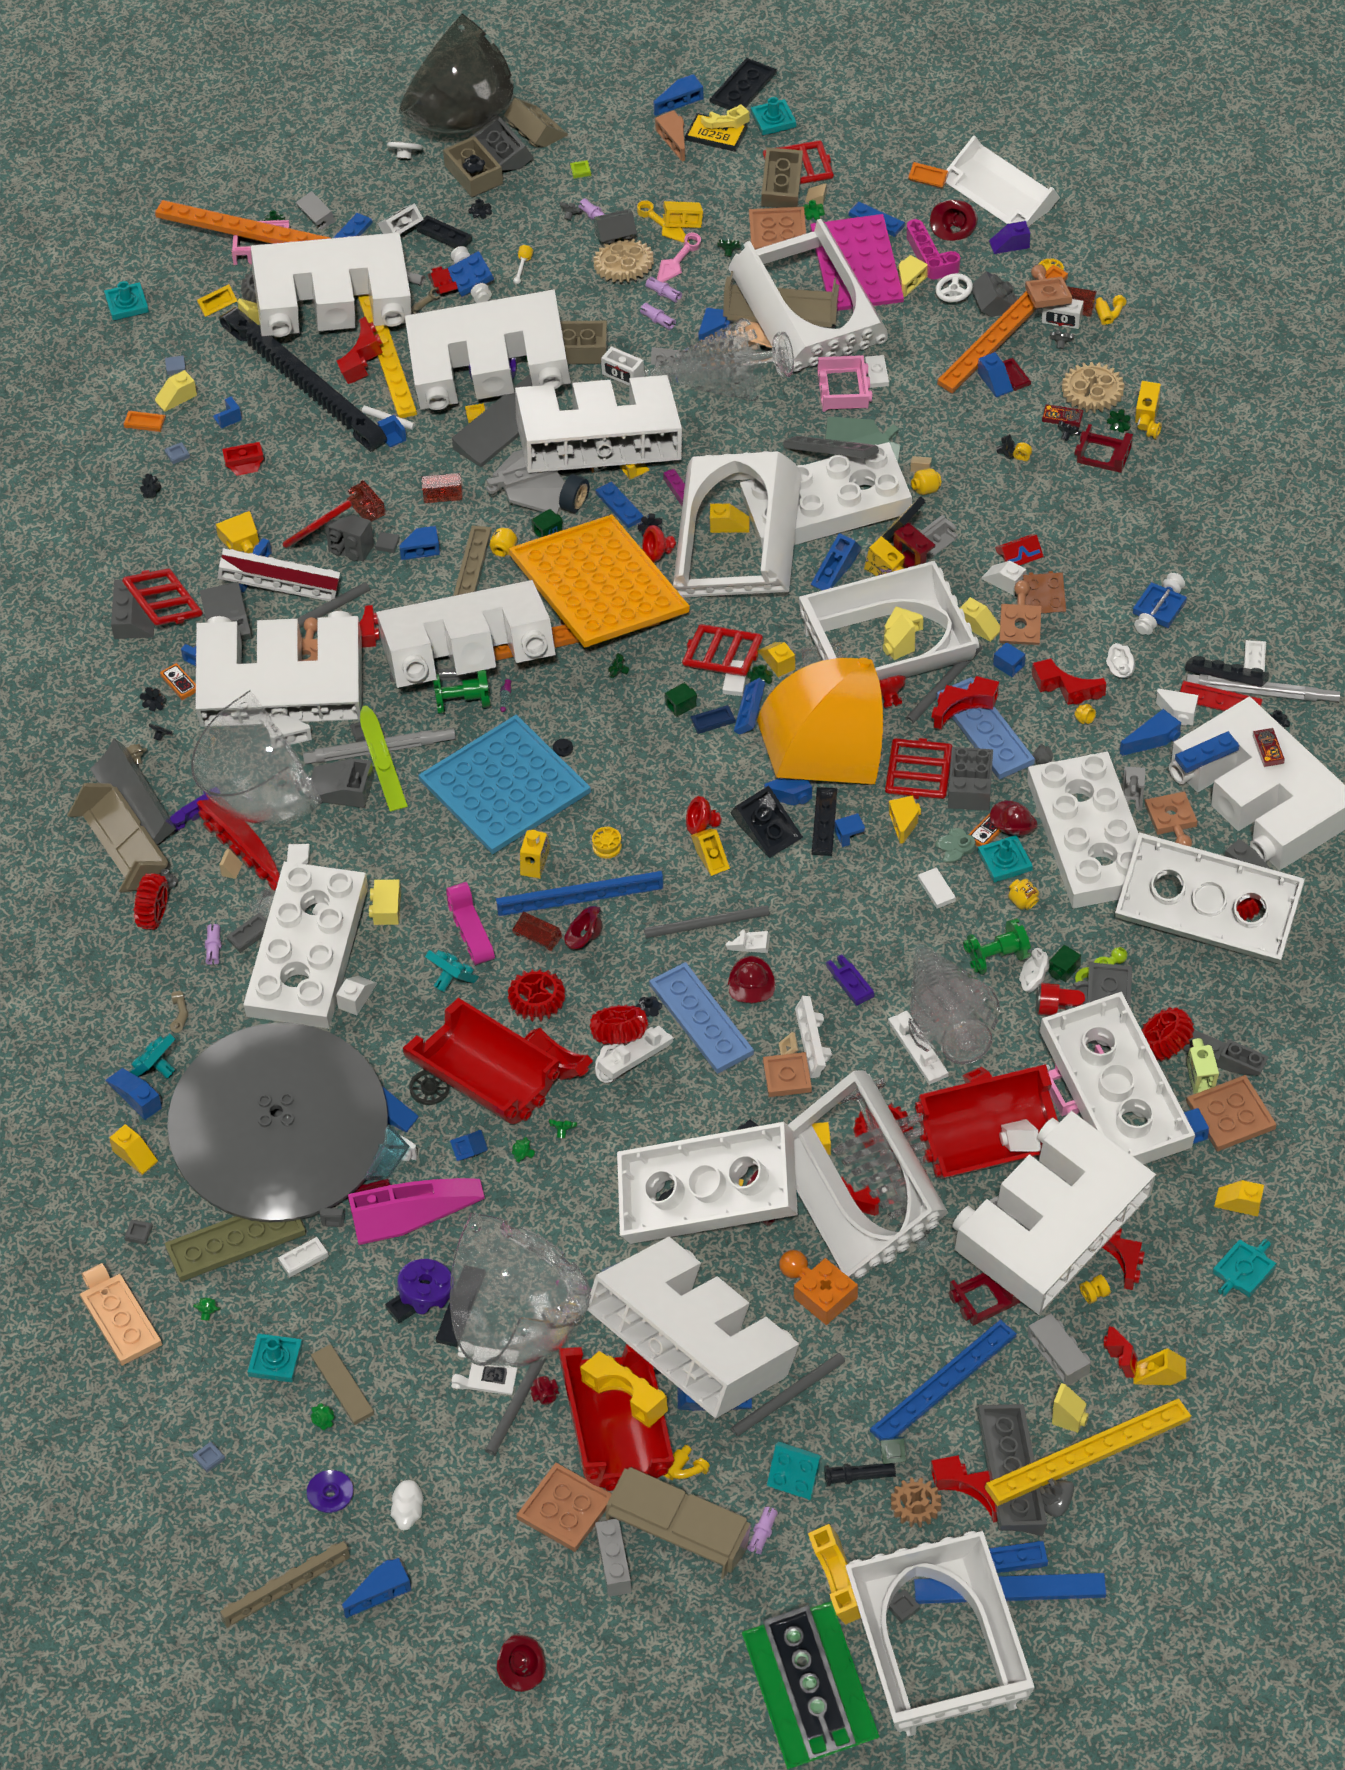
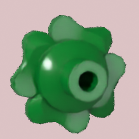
[511,1137,535,1163]
[193,1298,220,1321]
[310,1403,334,1431]

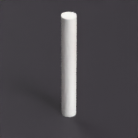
[362,405,416,430]

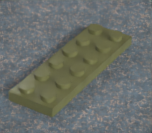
[164,1216,306,1282]

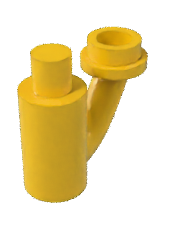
[1095,295,1127,325]
[663,1445,710,1481]

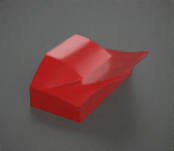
[222,442,264,476]

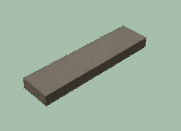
[311,1344,374,1425]

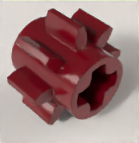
[530,1376,559,1405]

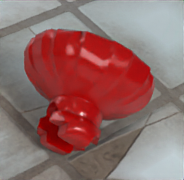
[642,525,676,563]
[879,675,905,708]
[686,796,722,835]

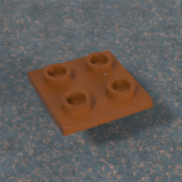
[1023,571,1066,613]

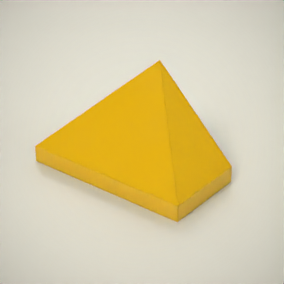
[197,284,237,317]

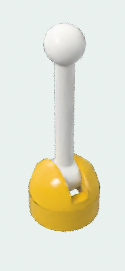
[513,245,533,284]

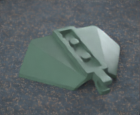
[825,416,900,486]

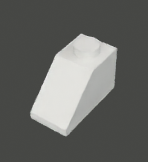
[982,561,1026,596]
[1156,688,1198,725]
[265,715,312,749]
[336,976,377,1015]
[1000,1119,1041,1151]

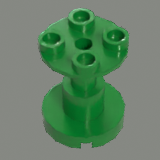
[433,670,490,714]
[963,918,1031,975]

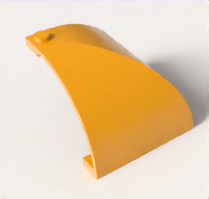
[757,657,883,784]

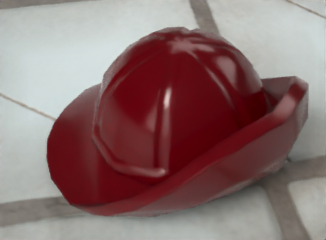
[930,200,978,241]
[990,800,1038,837]
[564,906,602,949]
[728,956,776,1003]
[497,1634,546,1692]

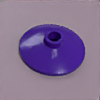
[307,1470,353,1513]

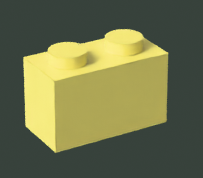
[369,880,401,925]

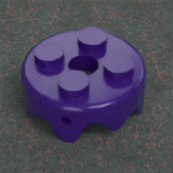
[396,1259,453,1314]

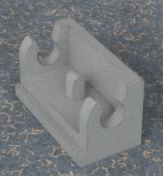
[296,191,336,230]
[920,515,958,559]
[1122,766,1145,810]

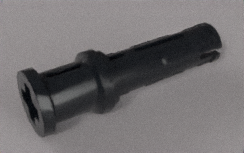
[824,1463,896,1487]

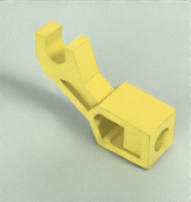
[701,105,750,129]

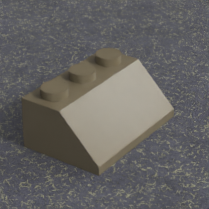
[504,97,568,147]

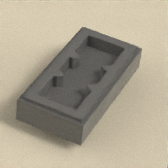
[226,912,267,953]

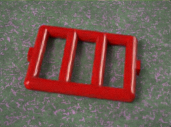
[763,140,834,184]
[283,500,352,548]
[122,568,203,626]
[682,624,763,676]
[885,738,953,799]

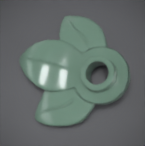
[935,828,976,863]

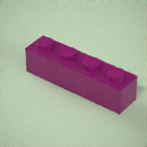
[663,468,685,506]

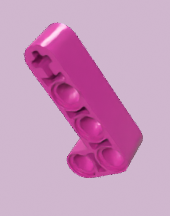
[907,219,960,280]
[446,882,495,966]

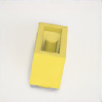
[898,255,928,297]
[155,370,197,412]
[959,597,1000,642]
[883,613,915,660]
[1052,1383,1089,1433]

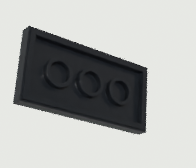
[709,58,777,110]

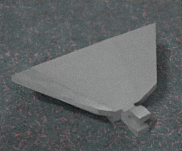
[486,450,565,514]

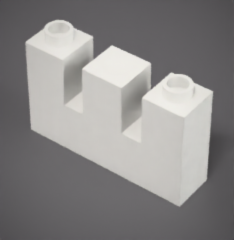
[251,232,411,337]
[405,289,571,410]
[515,375,682,473]
[376,580,555,688]
[196,611,362,727]
[1169,696,1345,871]
[952,1111,1156,1315]
[585,1237,799,1419]

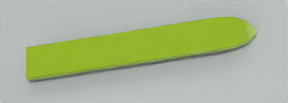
[360,706,408,812]

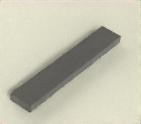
[783,435,879,458]

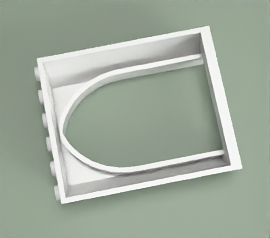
[728,219,888,373]
[673,451,801,597]
[799,561,979,680]
[788,1070,948,1279]
[845,1531,1035,1737]

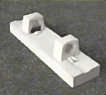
[795,996,832,1078]
[888,1011,948,1085]
[597,1026,674,1080]

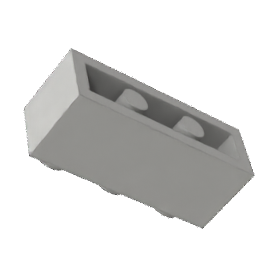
[1028,1314,1091,1386]
[595,1519,632,1597]

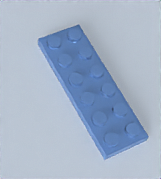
[936,677,1035,780]
[649,962,754,1074]

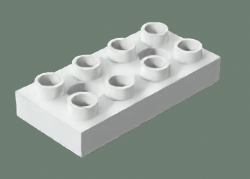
[740,442,912,552]
[1027,752,1155,908]
[1115,832,1305,964]
[243,861,368,1029]
[1040,992,1195,1164]
[617,1122,798,1244]

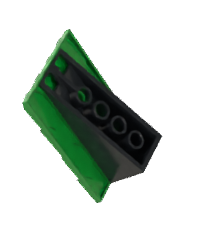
[742,1601,880,1770]

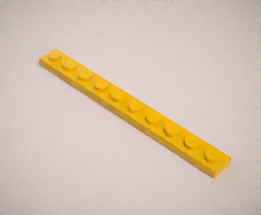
[357,294,417,418]
[985,1398,1191,1506]

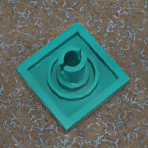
[751,97,796,136]
[104,281,149,320]
[978,836,1033,883]
[425,950,479,992]
[129,1033,175,1079]
[247,1333,303,1383]
[767,1441,822,1500]

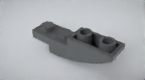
[1183,1030,1269,1075]

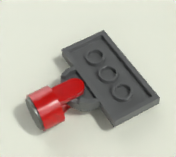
[1036,962,1132,1044]

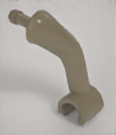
[411,288,440,314]
[170,991,188,1033]

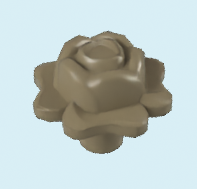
[127,744,147,765]

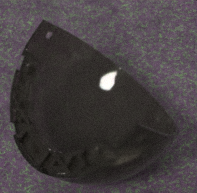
[399,13,514,134]

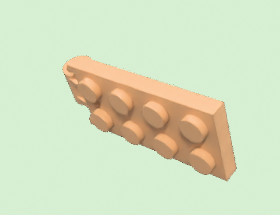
[79,1263,162,1366]

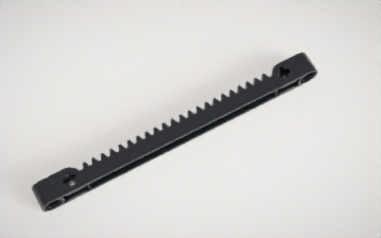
[219,307,387,452]

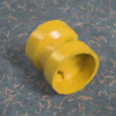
[1079,1274,1111,1304]

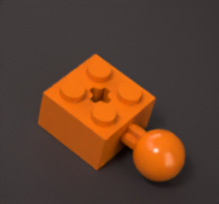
[779,1250,858,1325]

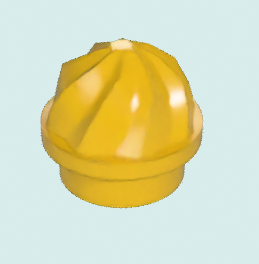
[1075,704,1096,724]

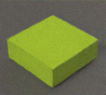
[570,160,591,179]

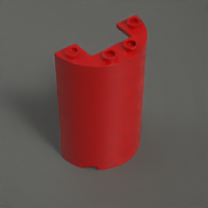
[403,997,560,1124]
[915,1064,1058,1179]
[558,1344,674,1491]

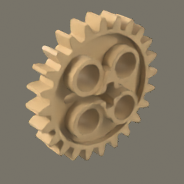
[593,239,654,283]
[1062,362,1124,413]

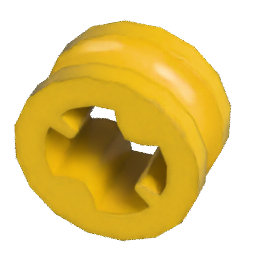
[1146,420,1162,439]
[1013,443,1032,461]

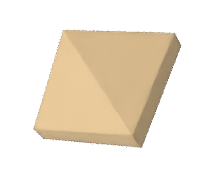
[779,1032,799,1055]

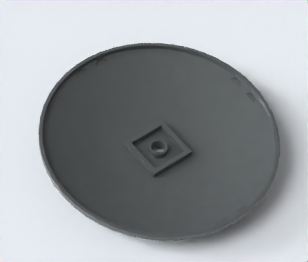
[167,1023,388,1222]

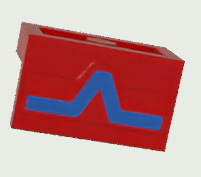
[995,534,1044,566]

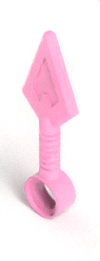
[657,232,701,283]

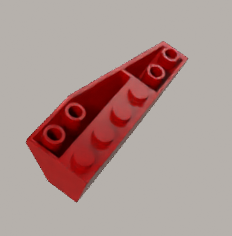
[197,799,280,892]

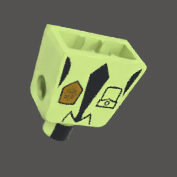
[1187,1038,1219,1094]

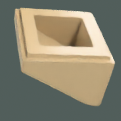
[805,184,827,205]
[910,456,932,472]
[219,849,243,879]

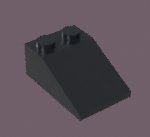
[730,786,803,858]

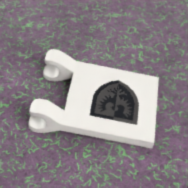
[451,1343,520,1395]

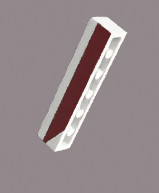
[217,548,340,601]

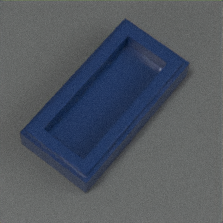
[690,705,736,734]

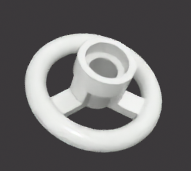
[387,142,423,159]
[936,274,973,302]

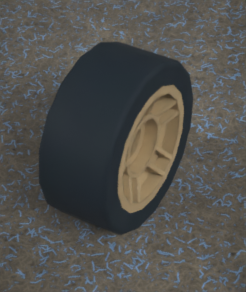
[559,474,589,514]

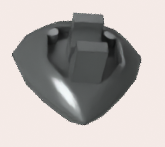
[1039,1478,1074,1518]

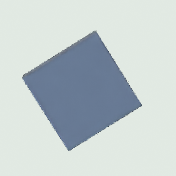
[165,355,186,375]
[164,442,190,464]
[193,1442,225,1473]

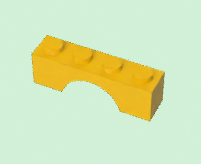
[580,1351,668,1427]
[808,1524,861,1625]

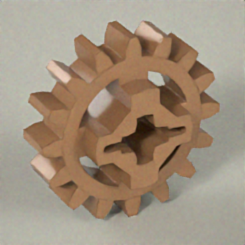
[891,1477,941,1527]

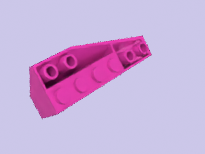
[348,1178,485,1245]

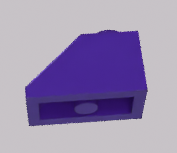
[989,221,1030,254]

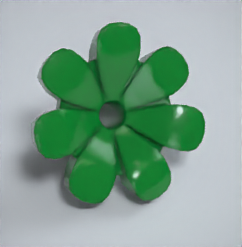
[803,200,825,220]
[549,1119,577,1139]

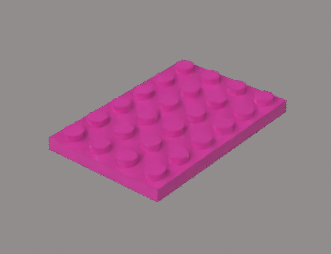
[810,214,904,311]

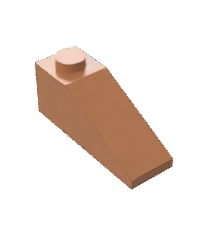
[655,110,685,162]

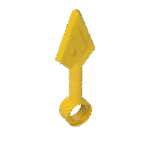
[637,200,689,243]

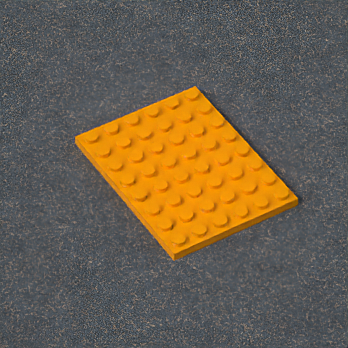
[509,514,690,648]

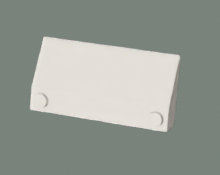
[945,135,1060,226]

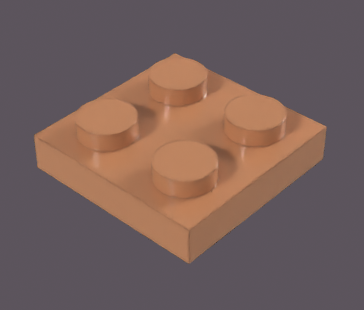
[763,1052,812,1097]

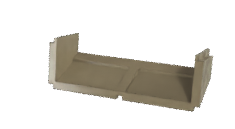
[723,271,839,328]
[67,783,168,892]
[605,1467,751,1579]

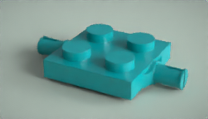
[1213,1239,1277,1298]

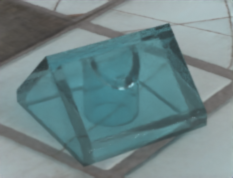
[364,1125,410,1180]

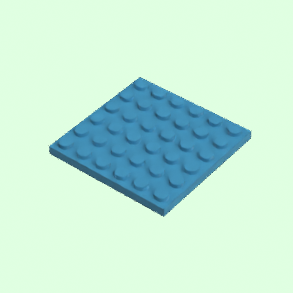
[418,715,591,855]

